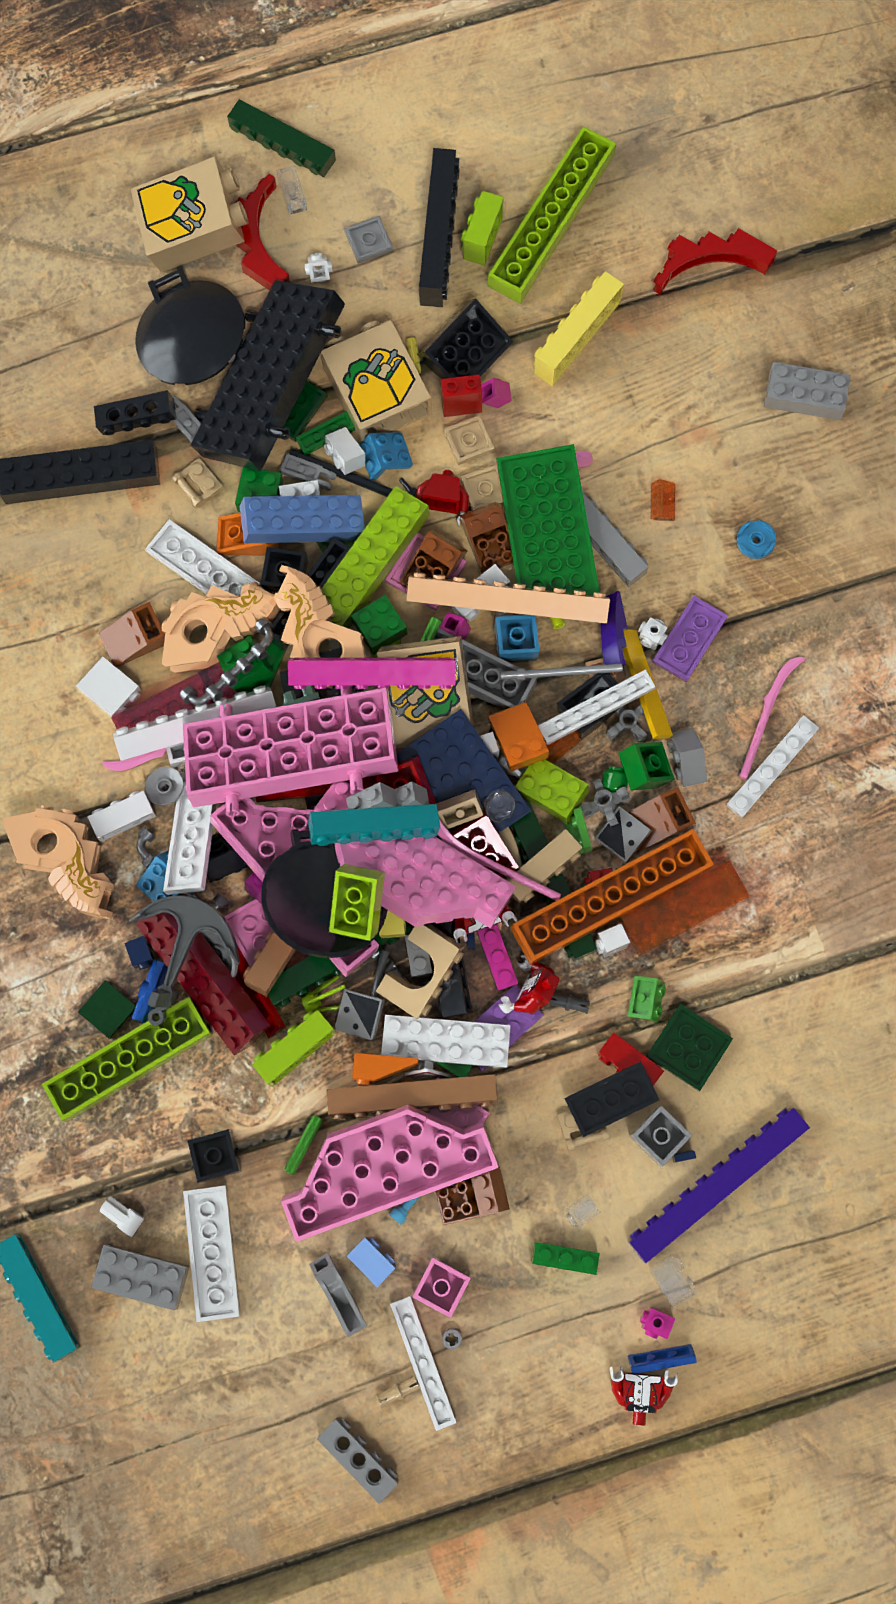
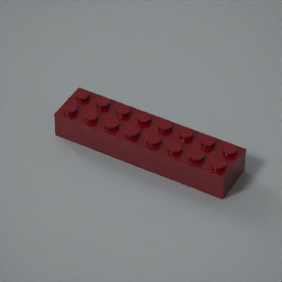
[136,894,271,1056]

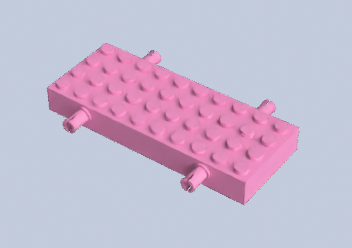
[183,685,399,817]

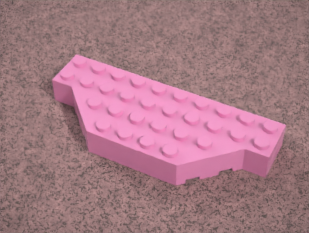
[314,781,516,929]
[210,798,379,977]
[281,1105,498,1242]

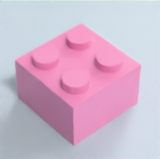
[413,1257,471,1318]

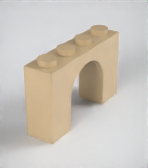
[376,923,465,1019]

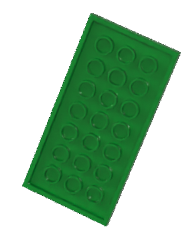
[496,444,600,595]

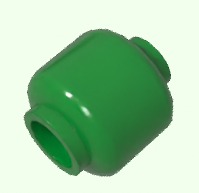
[602,766,628,794]

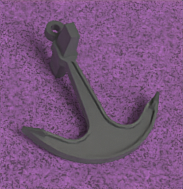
[129,896,240,1026]

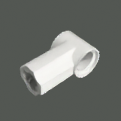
[100,1196,145,1237]

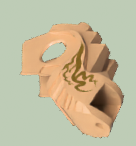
[274,565,367,689]
[162,582,281,673]
[3,806,115,919]

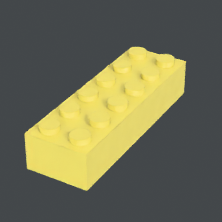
[534,271,624,387]

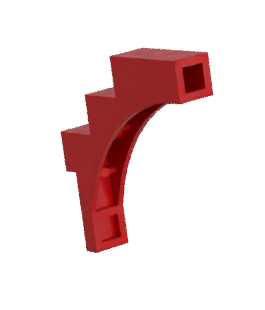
[235,174,290,291]
[653,228,778,295]

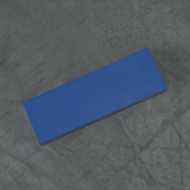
[628,1344,697,1374]

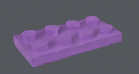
[652,596,728,683]
[475,984,544,1072]

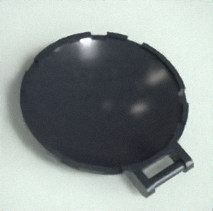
[135,265,246,385]
[261,829,388,958]

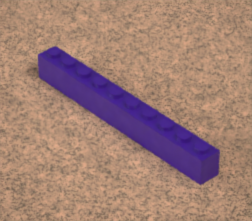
[628,1108,810,1263]

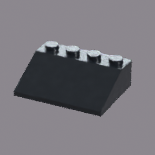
[417,298,514,379]

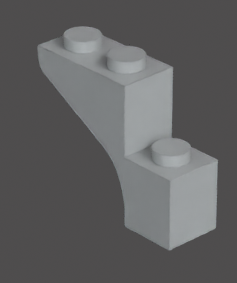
[346,782,429,810]
[309,1253,367,1337]

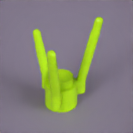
[301,976,346,1013]

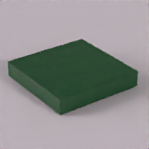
[78,980,136,1039]

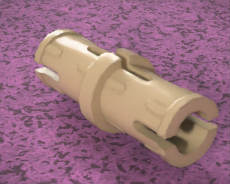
[376,1375,421,1408]

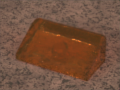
[651,479,675,521]
[544,731,580,764]

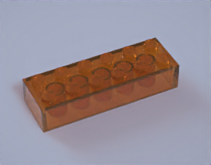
[619,860,750,957]

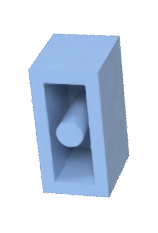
[347,1237,396,1287]

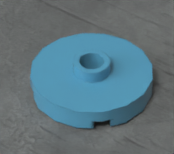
[736,520,776,559]

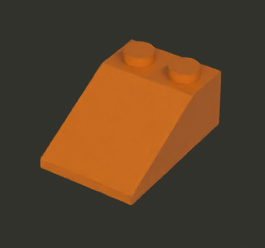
[216,513,279,556]
[488,702,549,772]
[352,1053,419,1086]

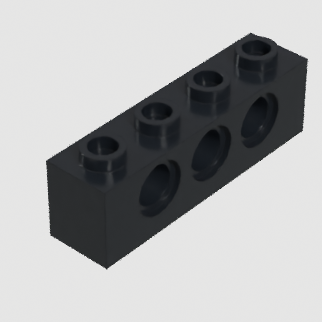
[94,390,176,435]

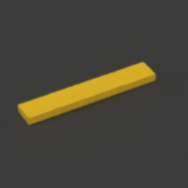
[622,629,673,739]

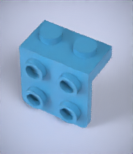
[359,432,413,480]
[137,851,180,902]

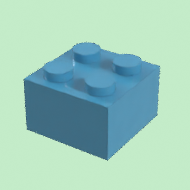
[494,615,540,662]

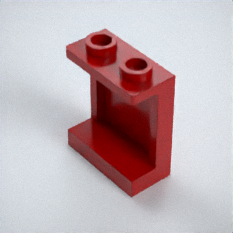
[441,375,482,417]

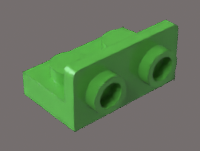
[564,807,592,854]
[628,976,666,1023]

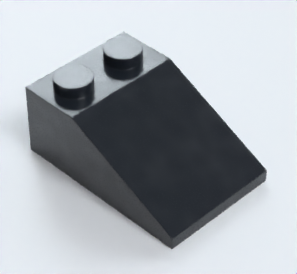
[557,673,621,740]

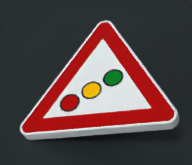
[405,1061,451,1078]

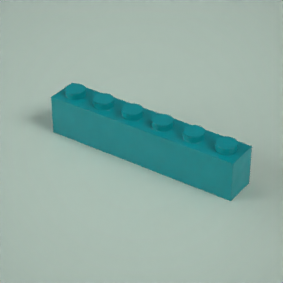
[308,804,440,846]
[0,1234,80,1363]

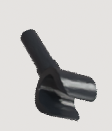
[399,478,417,497]

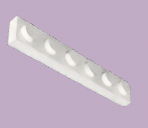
[538,670,655,745]
[726,715,819,819]
[390,1296,456,1431]

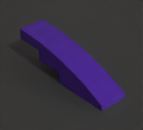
[601,591,628,666]

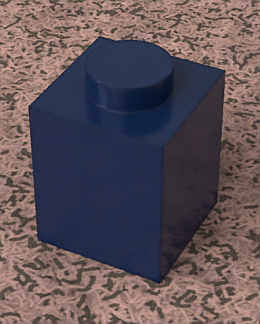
[124,936,155,970]

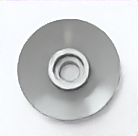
[144,767,184,806]

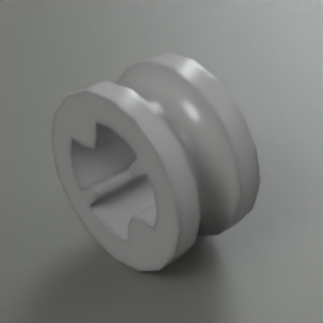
[442,1329,462,1349]

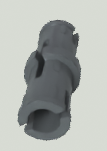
[547,993,590,1014]

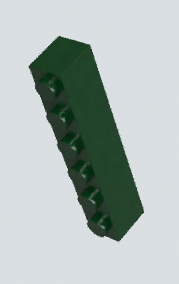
[227,99,336,177]

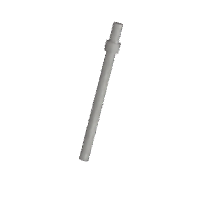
[500,664,623,681]

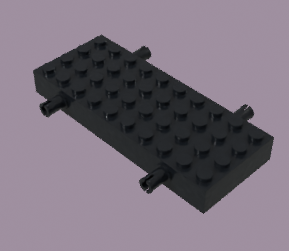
[190,280,345,471]

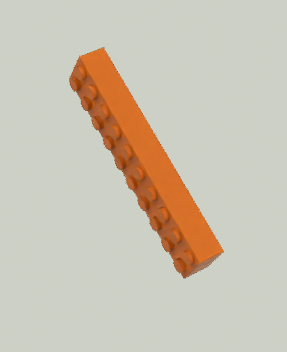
[510,829,714,965]

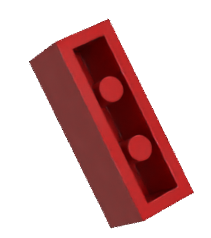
[597,1032,664,1086]

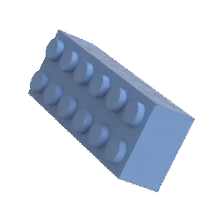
[240,495,365,544]

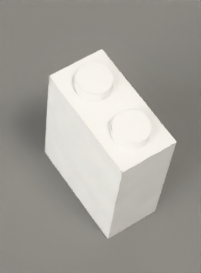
[76,657,142,721]

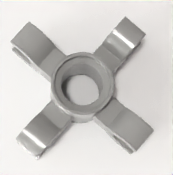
[606,705,647,743]
[580,779,631,826]

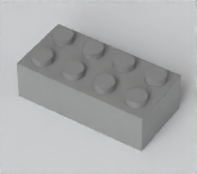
[764,362,850,420]
[91,1245,190,1310]

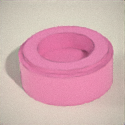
[576,451,593,467]

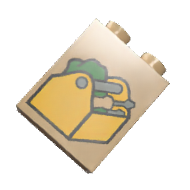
[131,157,248,273]
[321,320,432,443]
[377,636,475,749]

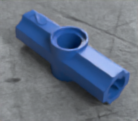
[132,960,168,1023]

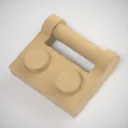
[172,458,224,508]
[557,1111,609,1151]

